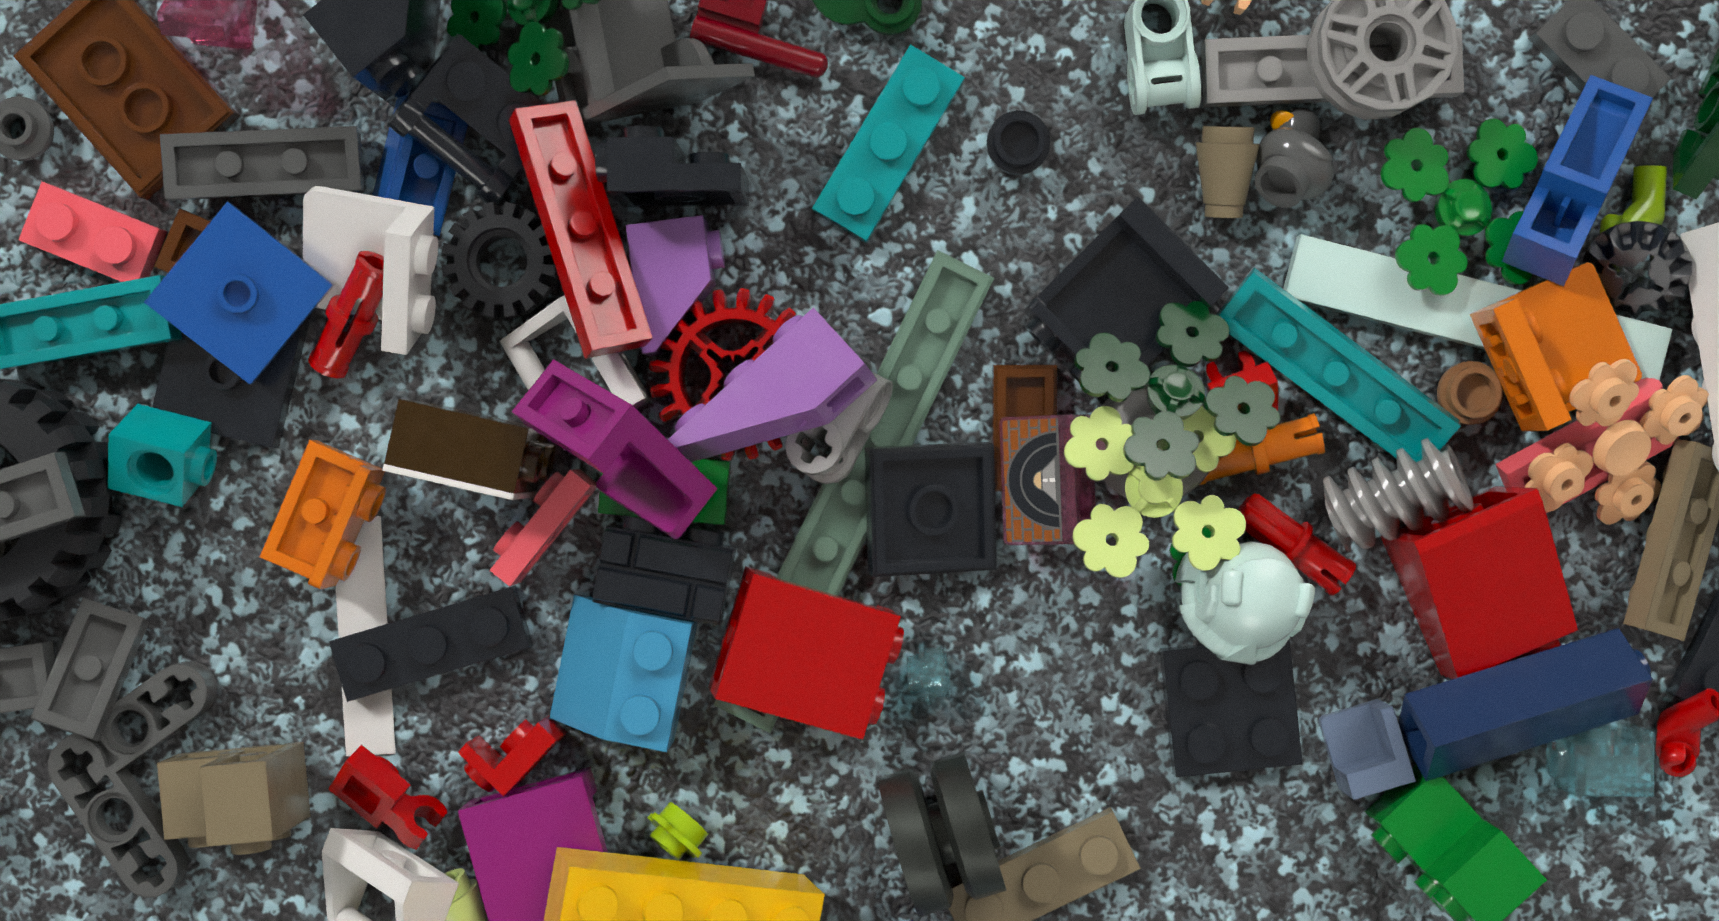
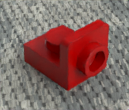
[458,715,567,797]

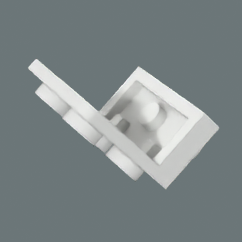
[303,186,438,355]

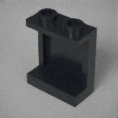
[1023,196,1229,399]

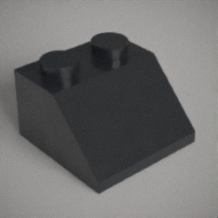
[303,0,441,101]

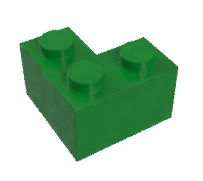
[1364,764,1547,921]

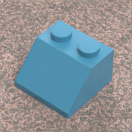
[550,594,698,752]

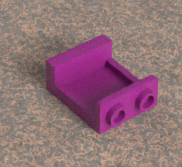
[512,359,718,539]
[458,766,608,921]

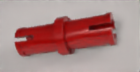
[308,251,384,379]

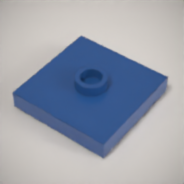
[144,202,334,385]

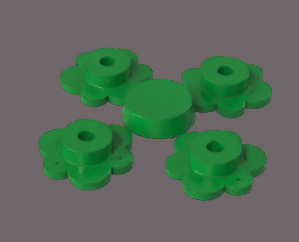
[1380,118,1538,296]

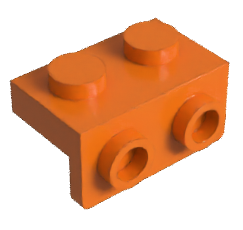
[259,440,386,590]

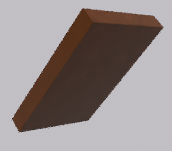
[13,0,240,200]

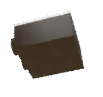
[382,399,556,500]

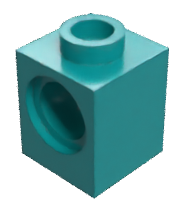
[108,404,217,507]

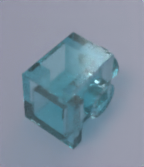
[1546,723,1655,797]

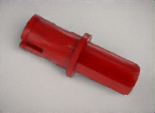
[1238,493,1356,596]

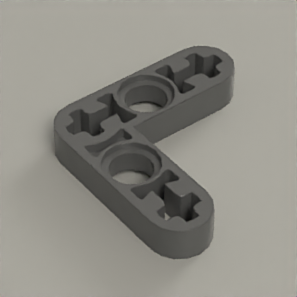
[48,661,217,898]

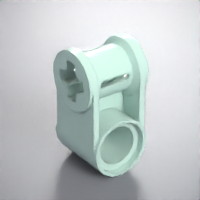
[1124,0,1201,115]

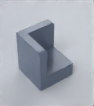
[1318,699,1416,800]

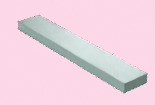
[1283,234,1673,380]

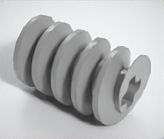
[1323,438,1474,553]

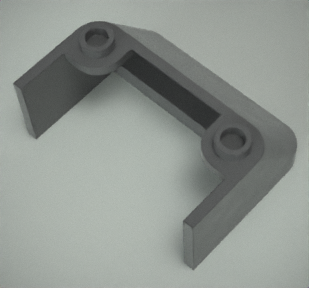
[544,0,755,123]

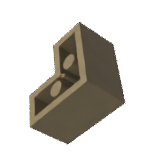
[157,742,311,855]

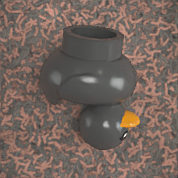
[1255,107,1335,208]

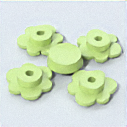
[1064,406,1246,578]

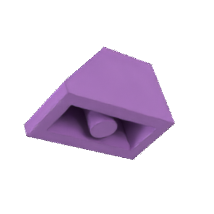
[626,215,725,357]

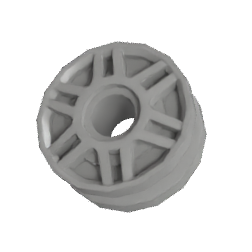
[1306,0,1458,120]

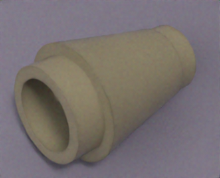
[1195,126,1260,218]

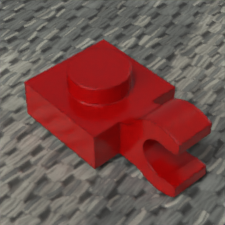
[328,744,448,850]

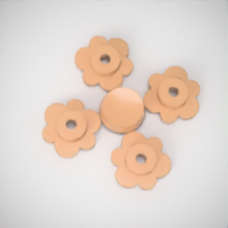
[1524,359,1709,525]

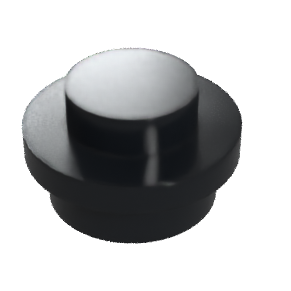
[986,110,1050,175]

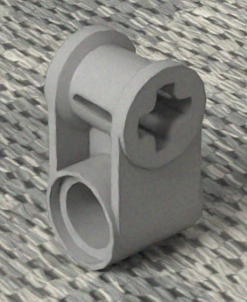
[785,371,893,484]

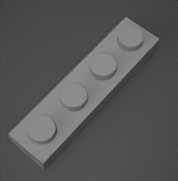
[1201,28,1464,108]

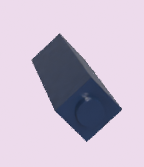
[1398,628,1653,781]

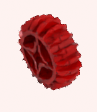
[649,288,796,461]

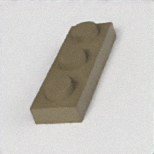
[1623,439,1719,641]
[948,807,1141,921]

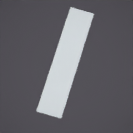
[336,516,396,756]

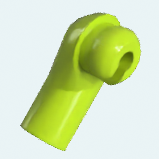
[1600,165,1667,233]

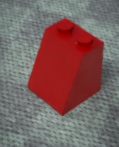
[1380,486,1578,679]

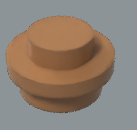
[1437,361,1503,425]

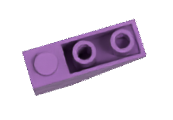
[668,307,877,462]

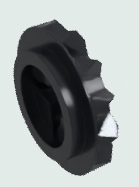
[1583,221,1692,319]

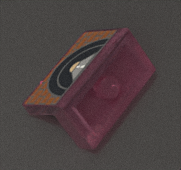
[999,414,1096,545]

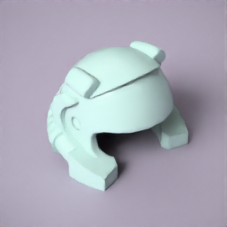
[1175,541,1315,665]

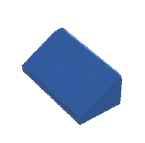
[372,95,468,236]

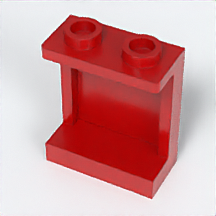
[708,566,904,740]

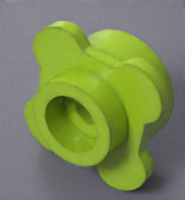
[647,802,708,860]

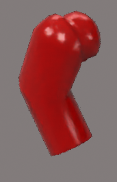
[1655,688,1719,777]

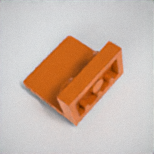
[1470,263,1642,431]

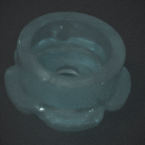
[907,642,951,705]

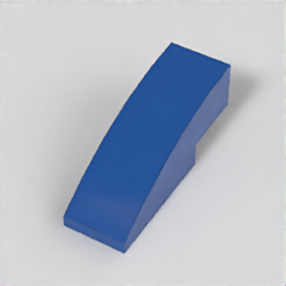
[1502,75,1653,287]

